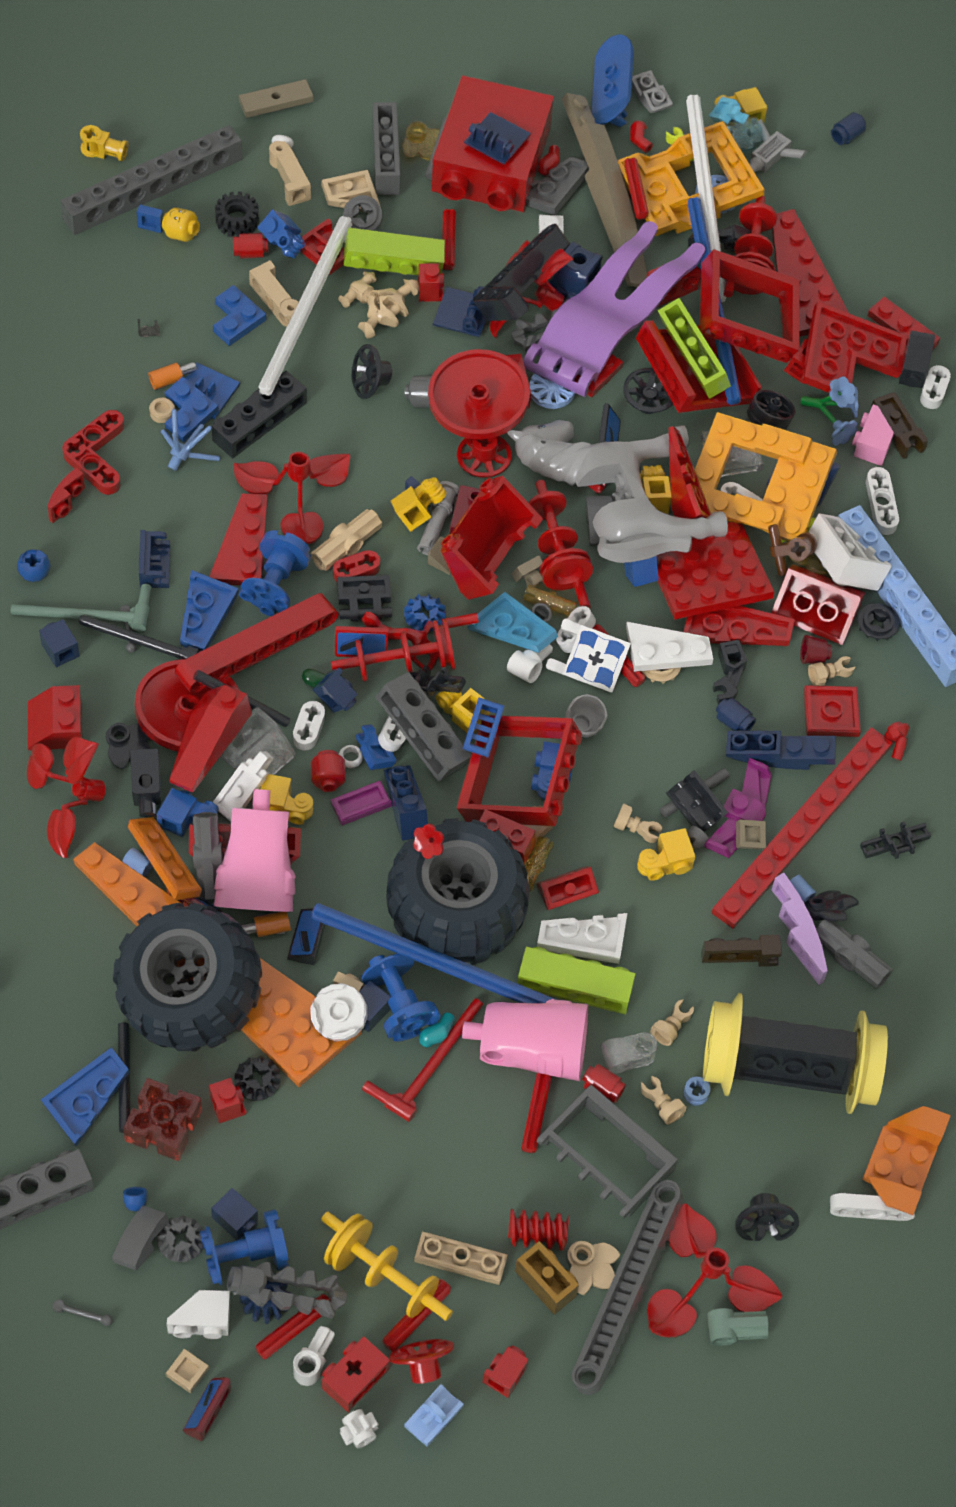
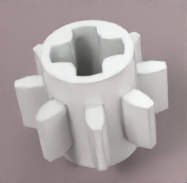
[340,1409,378,1448]

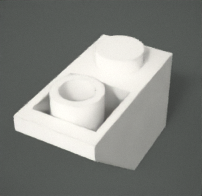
[167,1290,230,1339]

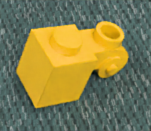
[714,87,767,129]
[640,465,671,514]
[391,477,447,532]
[435,688,490,734]
[260,774,313,825]
[637,828,695,881]

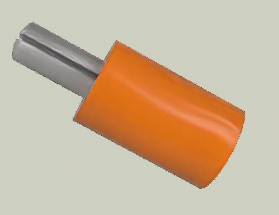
[148,362,197,390]
[241,912,291,937]

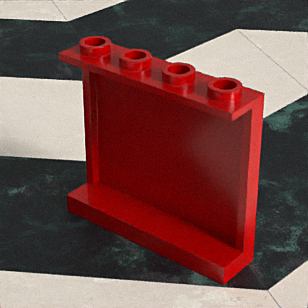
[636,320,762,413]

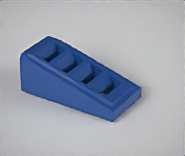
[463,698,504,757]

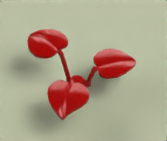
[490,240,573,339]
[233,452,350,544]
[27,737,106,858]
[647,1203,782,1338]

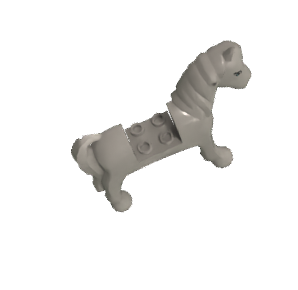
[507,420,728,563]

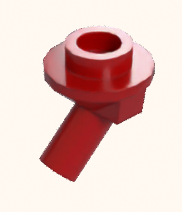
[884,722,910,761]

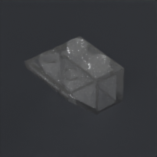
[220,707,296,775]

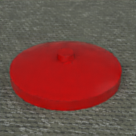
[428,349,530,439]
[134,659,240,752]

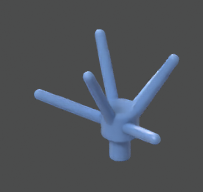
[161,409,221,471]

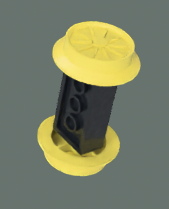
[703,993,888,1114]

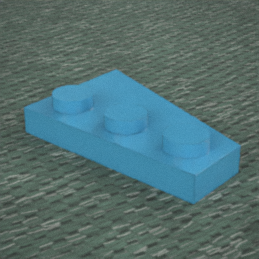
[467,592,558,653]

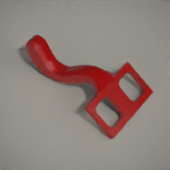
[362,612,438,671]

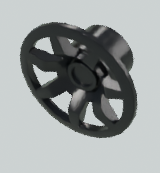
[351,344,392,399]
[623,368,673,414]
[735,1193,799,1241]

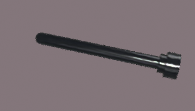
[78,615,200,660]

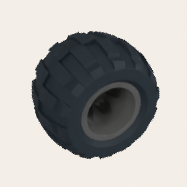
[386,818,530,965]
[113,903,262,1051]

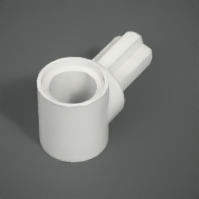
[507,644,553,683]
[293,1326,335,1386]

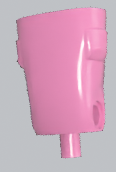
[214,789,296,912]
[462,999,588,1081]

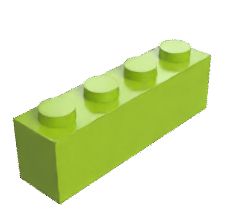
[344,228,444,275]
[658,298,731,399]
[517,946,635,1015]

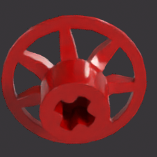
[457,436,512,478]
[389,1339,454,1384]

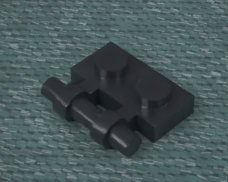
[337,575,392,622]

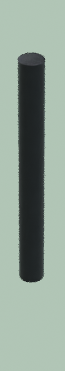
[193,670,290,727]
[118,1022,131,1133]

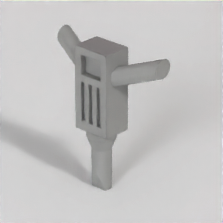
[749,119,807,173]

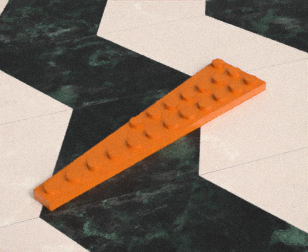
[73,842,362,1087]

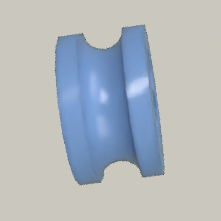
[683,1077,710,1106]

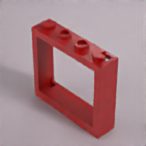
[700,249,799,363]
[457,715,582,826]

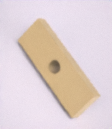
[414,1231,508,1285]

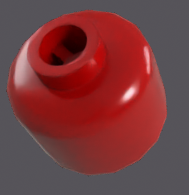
[311,750,346,792]

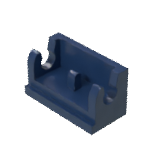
[139,530,170,588]

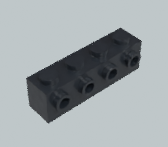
[211,370,307,459]

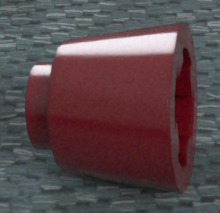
[800,635,832,664]

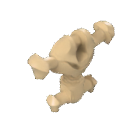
[338,271,419,339]

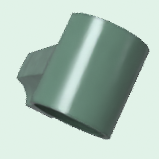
[707,1308,769,1346]

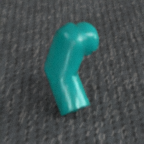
[419,1012,455,1047]

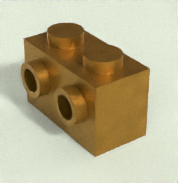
[515,1241,579,1315]

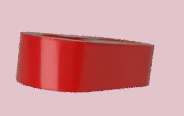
[333,550,380,582]

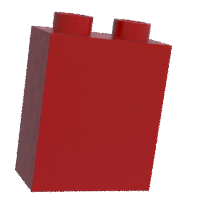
[431,75,554,212]

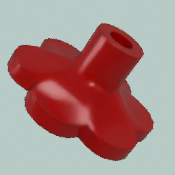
[413,824,444,859]

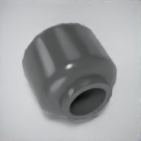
[405,375,432,408]

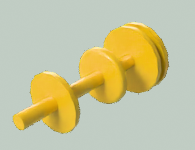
[321,1211,453,1321]

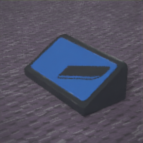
[598,403,621,443]
[287,908,326,965]

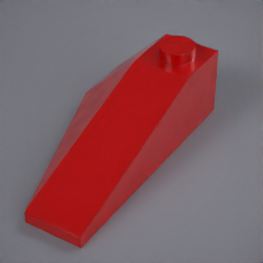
[669,426,711,519]
[169,685,252,792]

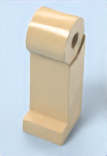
[269,141,311,206]
[249,261,299,327]

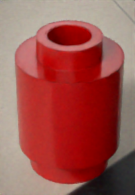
[233,233,268,259]
[582,1064,626,1104]

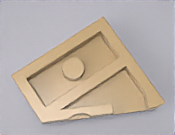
[321,170,380,213]

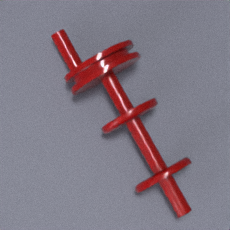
[723,196,777,297]
[528,480,593,609]
[331,613,479,682]

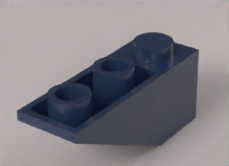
[384,765,428,841]

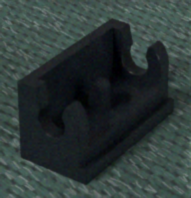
[666,770,728,832]

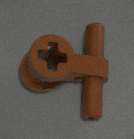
[768,524,817,576]

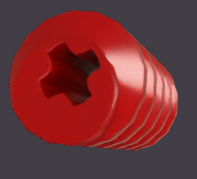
[508,1209,569,1251]

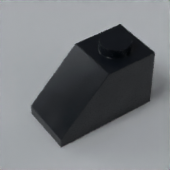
[899,330,936,388]

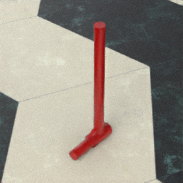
[362,998,483,1122]

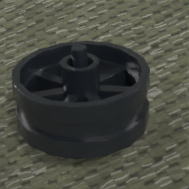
[747,390,796,430]

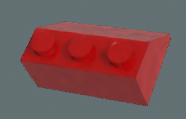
[771,564,865,645]

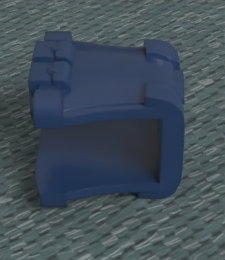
[549,242,603,300]

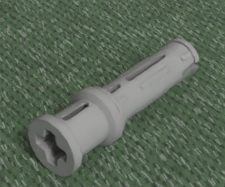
[417,481,460,555]

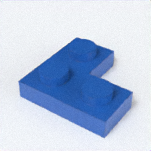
[213,285,266,346]
[165,377,219,443]

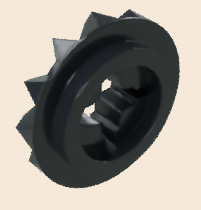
[857,603,899,641]
[235,1056,281,1101]

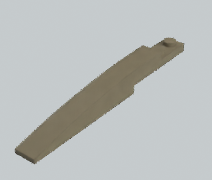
[562,93,647,287]

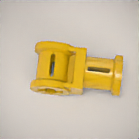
[80,125,129,161]

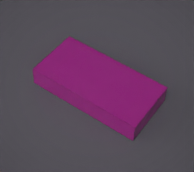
[331,781,392,826]

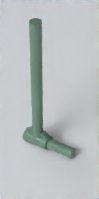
[11,584,151,633]

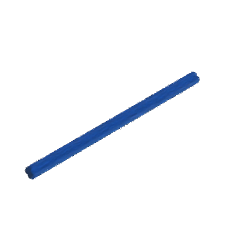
[688,197,741,405]
[311,903,556,1003]

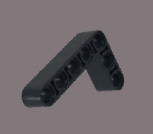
[473,224,570,321]

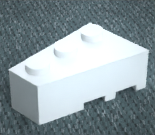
[808,513,892,591]

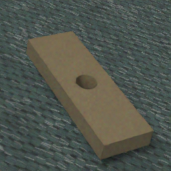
[239,79,313,118]

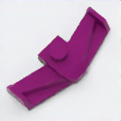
[704,758,772,858]

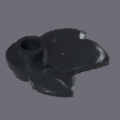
[106,723,150,769]
[804,890,859,921]

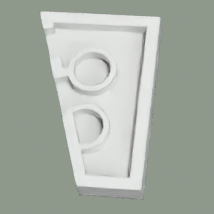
[626,622,713,672]
[537,913,627,964]

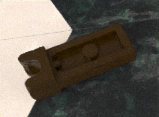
[872,392,928,459]
[701,935,782,967]

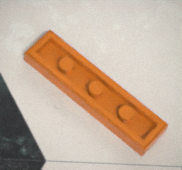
[128,817,202,900]

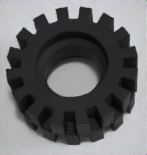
[215,191,259,237]

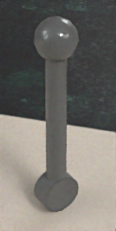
[120,605,136,653]
[53,1300,113,1326]

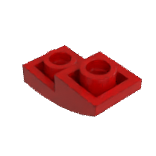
[47,467,85,523]

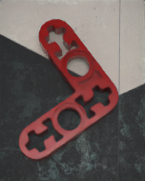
[62,410,124,495]

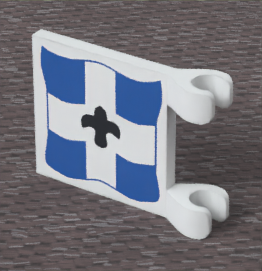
[546,619,631,693]

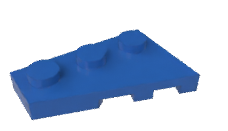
[180,570,239,652]
[41,1047,130,1146]

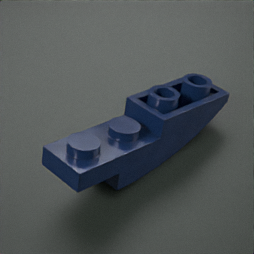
[726,731,836,770]

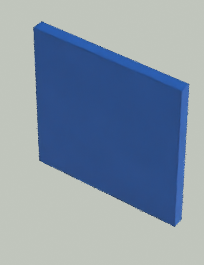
[185,363,240,420]

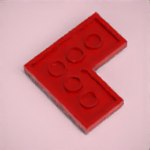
[801,302,907,393]

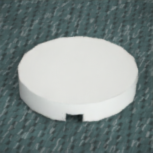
[310,983,368,1041]

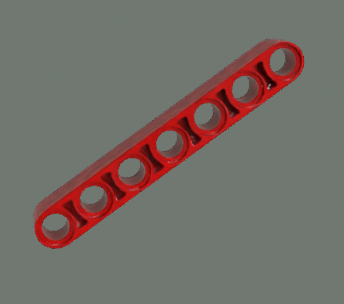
[174,593,339,694]

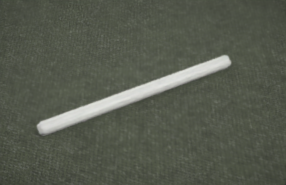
[686,95,726,302]
[258,216,352,396]

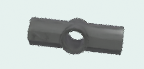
[193,812,223,899]
[816,919,893,989]

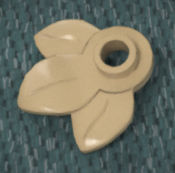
[567,1241,620,1295]

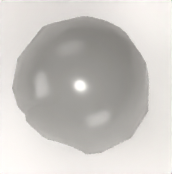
[565,694,608,738]

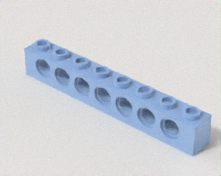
[838,505,956,687]

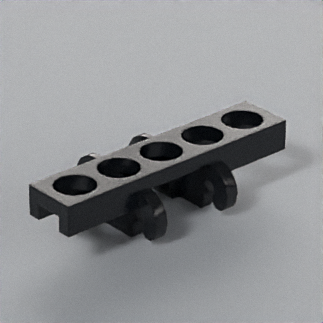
[410,665,466,697]
[860,822,931,859]

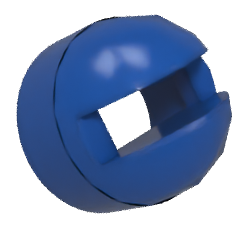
[123,1187,147,1212]

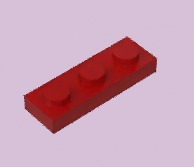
[867,297,940,349]

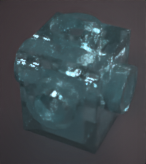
[726,117,762,151]

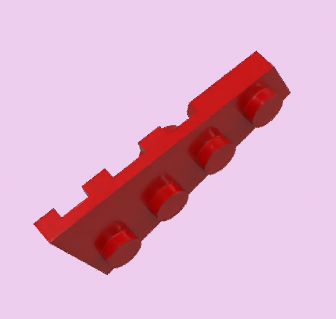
[209,494,267,586]
[684,606,795,646]

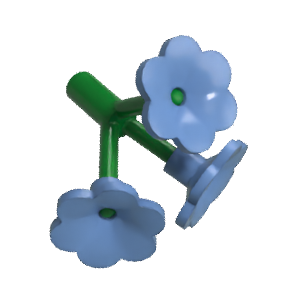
[801,376,858,446]

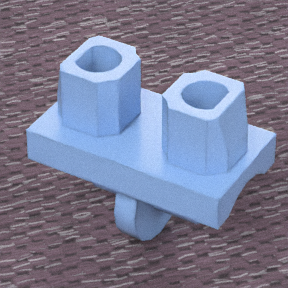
[404,1384,464,1447]

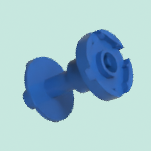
[239,530,312,616]
[361,953,440,1042]
[200,1209,289,1285]

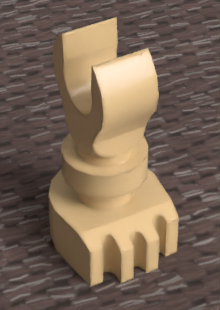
[808,656,855,686]
[613,804,662,843]
[650,1000,694,1046]
[641,1076,687,1125]

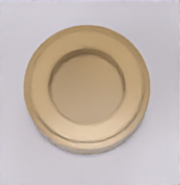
[149,398,175,423]

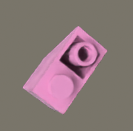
[852,404,894,466]

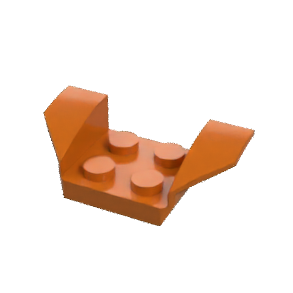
[862,1106,951,1215]

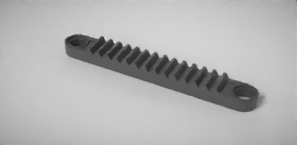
[572,1180,683,1395]

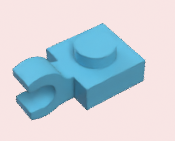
[709,97,749,124]

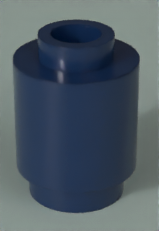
[831,112,866,145]
[716,698,756,731]

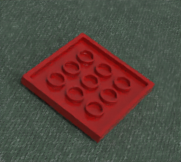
[656,522,774,619]

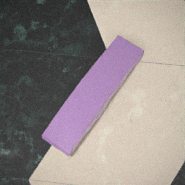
[772,873,828,985]

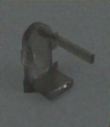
[137,319,160,337]

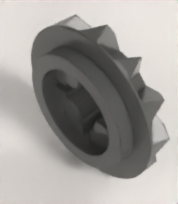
[343,195,382,231]
[157,1215,203,1262]

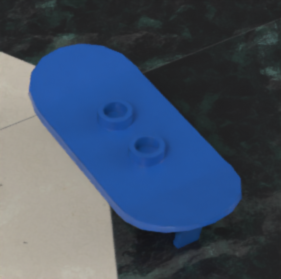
[591,34,634,127]

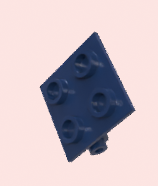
[464,112,531,165]
[433,286,486,337]

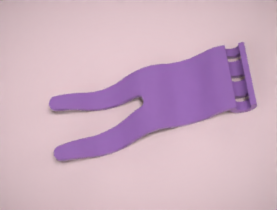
[523,221,705,397]

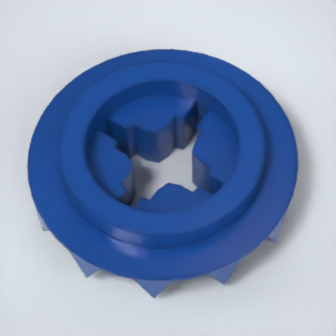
[404,594,446,631]

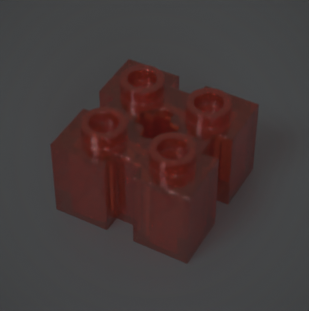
[123,1078,202,1161]

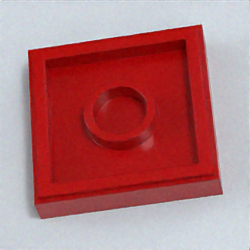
[804,685,861,737]

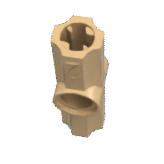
[311,509,382,571]

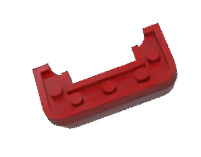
[440,476,543,600]

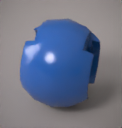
[17,549,50,582]

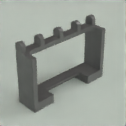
[536,1085,678,1218]

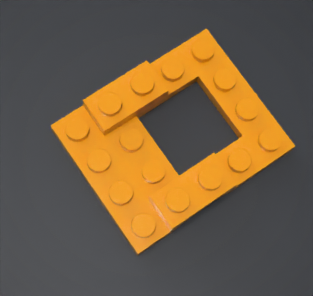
[617,121,764,236]
[695,412,837,545]

